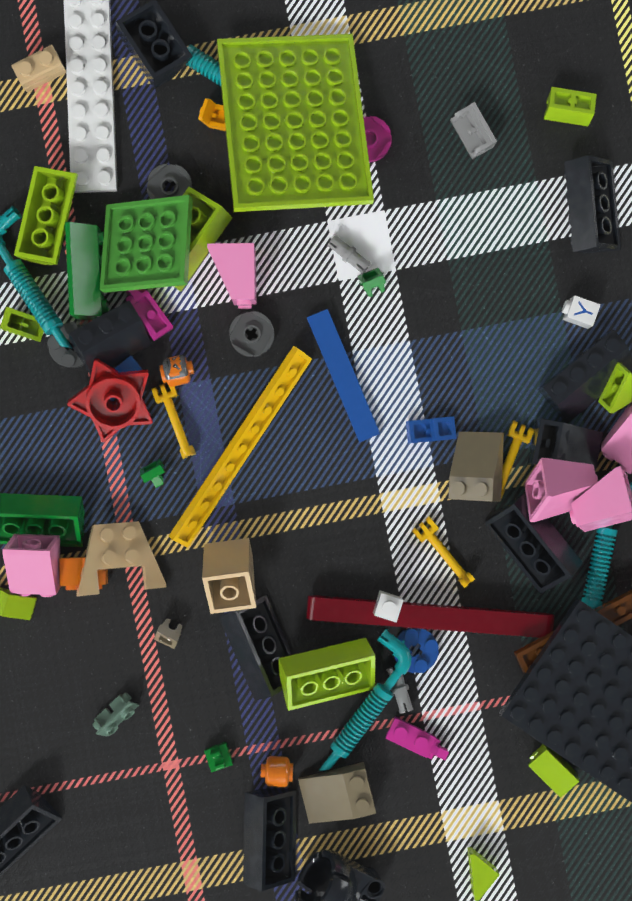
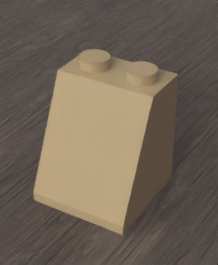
[202,538,256,614]

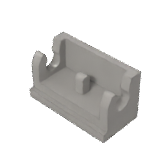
[450,102,497,159]

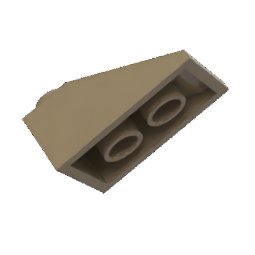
[448,432,504,502]
[298,762,376,824]

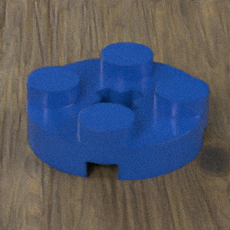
[394,628,439,673]

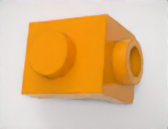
[198,98,226,131]

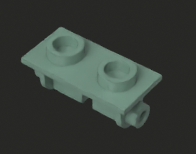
[92,692,139,737]

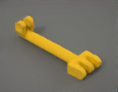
[151,384,196,459]
[501,420,534,498]
[411,516,475,588]

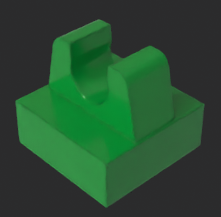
[357,268,386,297]
[140,459,165,488]
[204,742,233,773]

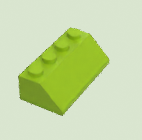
[14,166,78,265]
[172,187,232,292]
[279,638,375,711]

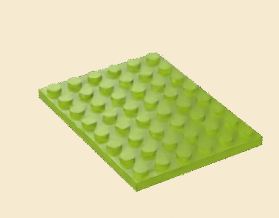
[217,34,374,212]

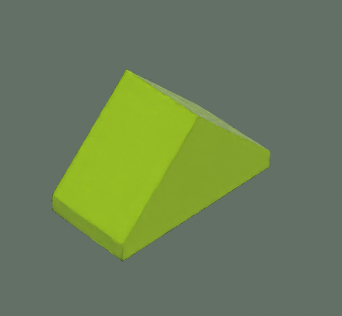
[0,307,44,342]
[598,362,632,413]
[0,587,37,620]
[467,847,500,901]

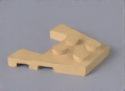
[77,521,167,597]

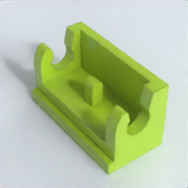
[544,87,597,127]
[528,744,579,798]

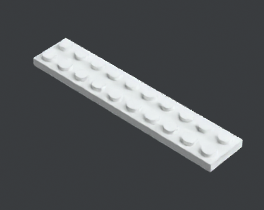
[64,0,118,193]

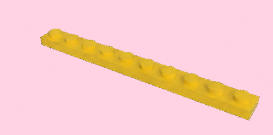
[169,346,312,548]

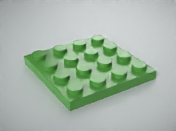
[100,195,193,293]

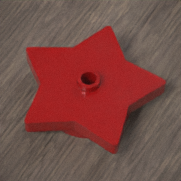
[67,358,153,442]

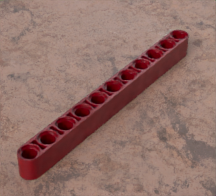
[306,595,555,638]

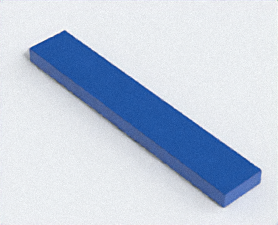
[307,309,380,443]

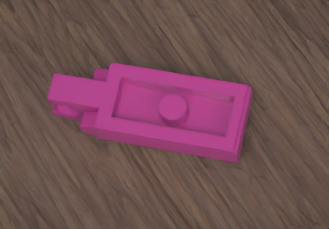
[125,289,173,341]
[385,717,449,760]

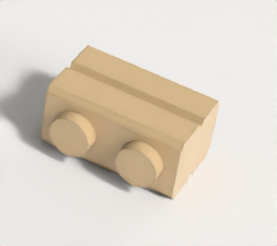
[11,45,66,92]

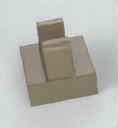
[154,619,182,649]

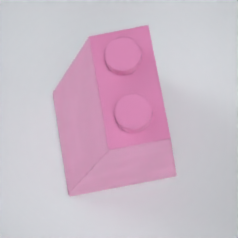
[207,243,257,309]
[601,402,632,474]
[524,458,598,522]
[569,466,632,532]
[2,534,61,597]

